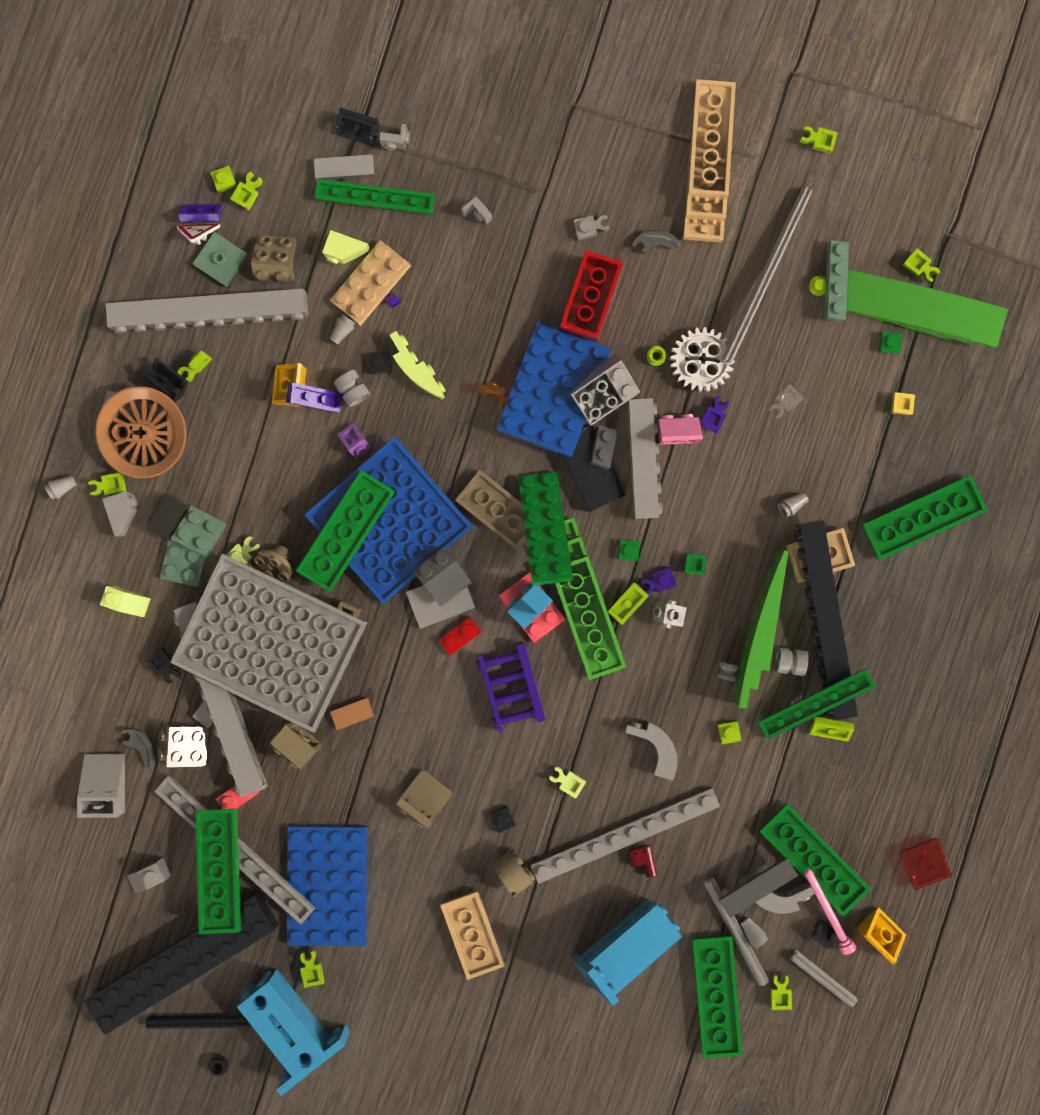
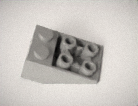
[570,354,640,426]
[77,754,125,818]

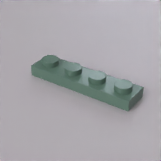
[824,240,849,322]

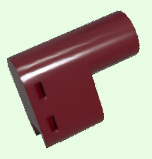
[628,845,658,877]

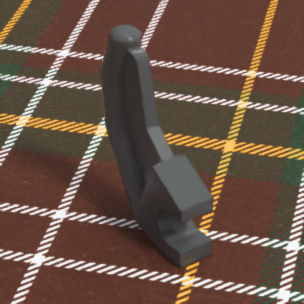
[631,230,681,254]
[121,728,156,768]

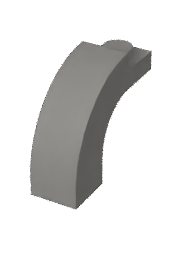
[624,721,677,780]
[740,870,815,914]

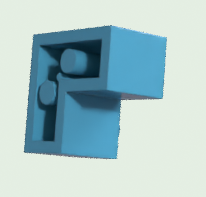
[508,584,553,629]

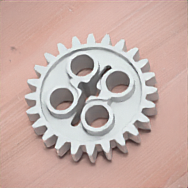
[670,327,735,393]

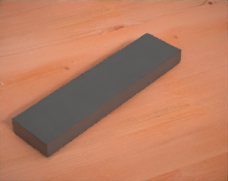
[718,857,798,918]

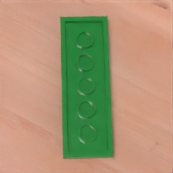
[296,470,396,592]
[518,471,573,586]
[861,475,988,561]
[759,803,871,917]
[196,808,241,934]
[692,934,743,1059]

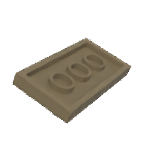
[455,470,526,550]

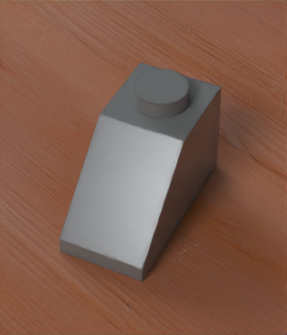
[102,492,137,537]
[127,858,171,893]

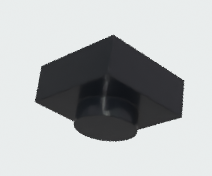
[369,352,391,374]
[490,806,516,833]
[811,920,836,949]

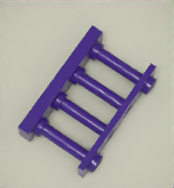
[476,643,546,733]

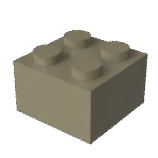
[270,721,323,770]

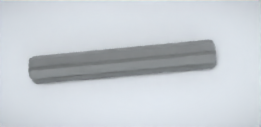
[790,950,857,1007]

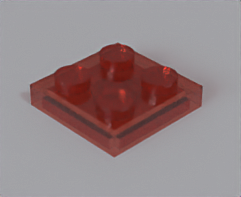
[899,837,953,890]

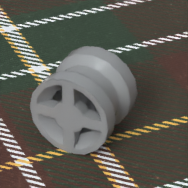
[716,662,739,682]

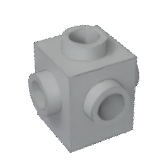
[653,599,687,629]

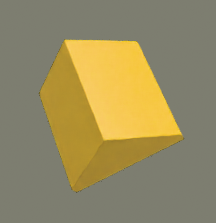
[272,363,307,407]
[856,907,906,965]

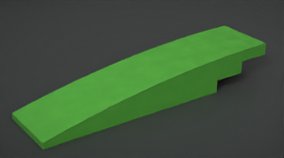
[846,270,1008,349]
[555,517,626,680]
[732,550,788,709]

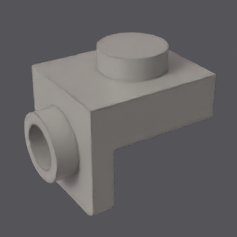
[379,124,410,151]

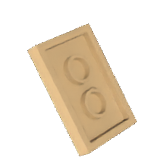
[785,528,855,583]

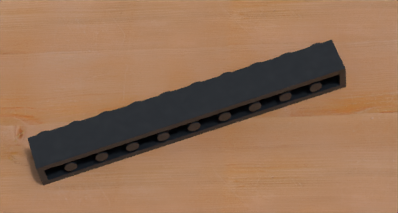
[794,520,858,721]

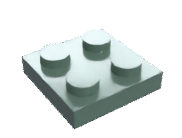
[171,506,227,559]
[160,540,206,587]

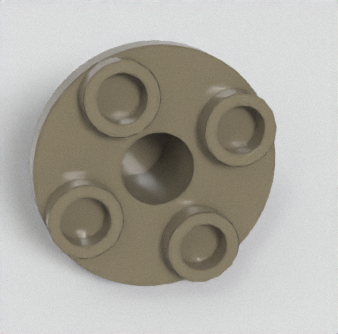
[254,546,293,582]

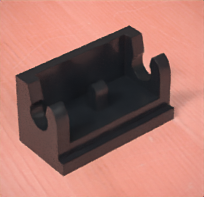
[335,107,380,147]
[140,358,189,402]

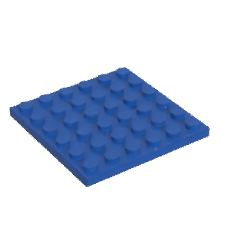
[305,437,473,604]

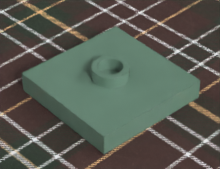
[193,232,248,287]

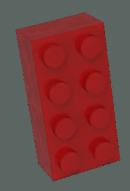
[560,250,623,343]

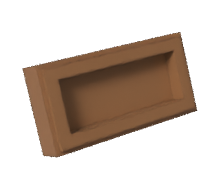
[330,697,375,730]

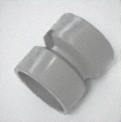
[334,370,370,407]
[774,647,808,676]

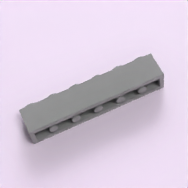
[627,398,662,520]

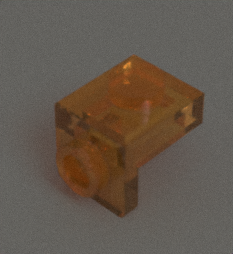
[480,382,509,410]

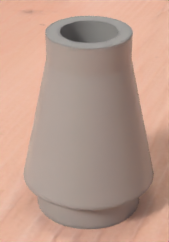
[329,314,356,344]
[44,475,77,500]
[778,492,809,518]
[740,917,768,948]

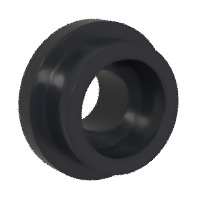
[208,1055,229,1076]

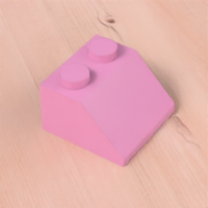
[657,414,703,445]

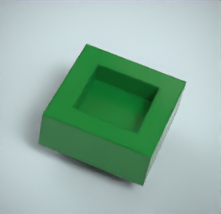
[879,332,902,354]
[618,540,640,561]
[684,553,707,575]

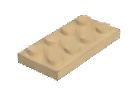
[330,240,411,326]
[440,890,505,980]

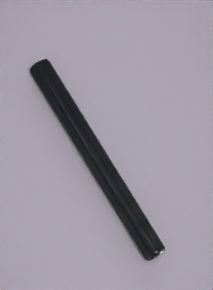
[146,1016,253,1029]

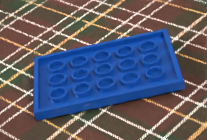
[497,321,611,458]
[287,825,368,946]

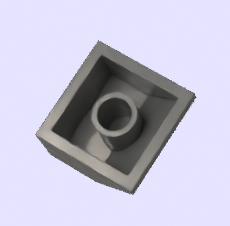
[413,547,472,607]

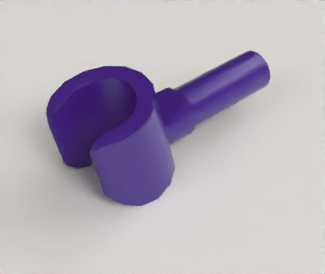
[384,293,401,308]

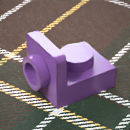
[337,423,371,458]

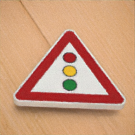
[177,223,220,245]

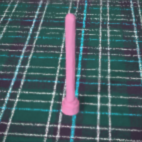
[804,869,856,955]

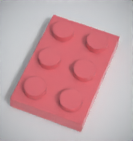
[499,572,566,643]

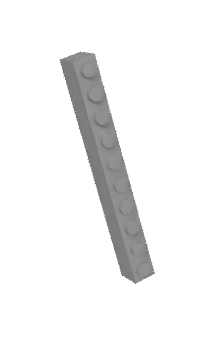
[106,289,308,333]
[173,602,268,798]

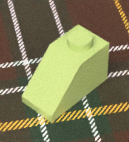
[322,230,370,264]
[100,586,151,617]

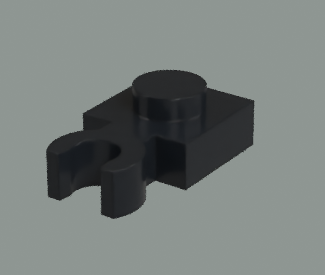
[145,647,181,684]

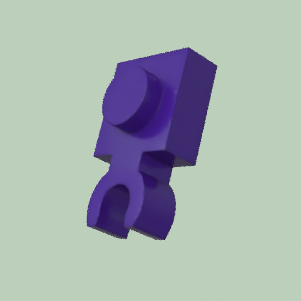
[700,396,729,433]
[640,567,677,594]

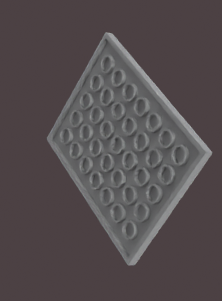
[170,554,367,733]

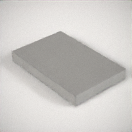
[406,586,475,629]

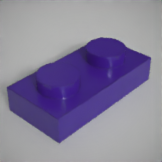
[178,204,223,223]

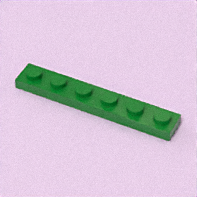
[315,179,435,215]
[758,668,876,740]

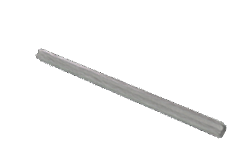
[722,186,812,364]

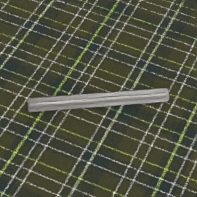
[704,878,769,986]

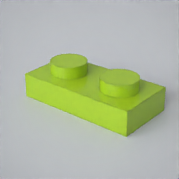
[608,582,649,625]
[809,717,854,742]

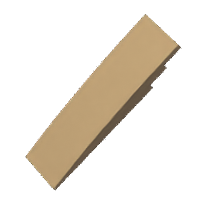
[683,79,736,243]

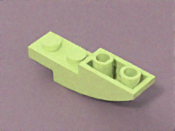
[390,331,446,400]

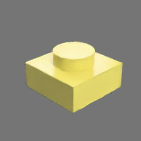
[891,392,915,415]

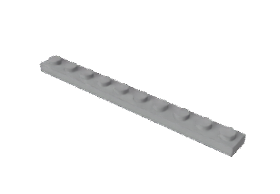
[154,776,316,924]
[531,787,720,884]

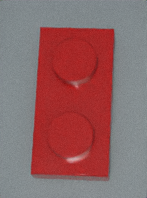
[438,617,482,656]

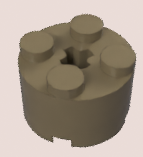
[490,850,535,897]

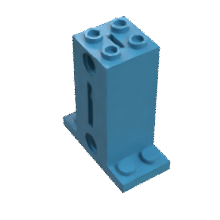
[570,899,682,1006]
[237,969,350,1096]

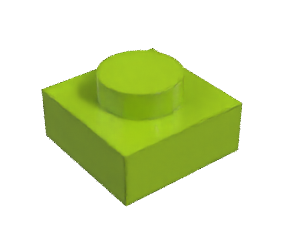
[210,166,237,193]
[717,720,742,744]

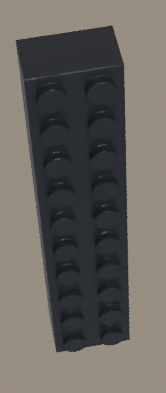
[84,890,279,1035]

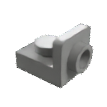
[461,196,492,225]

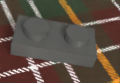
[589,425,617,469]

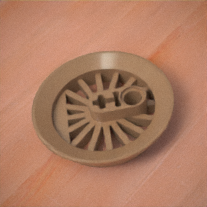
[96,387,187,478]

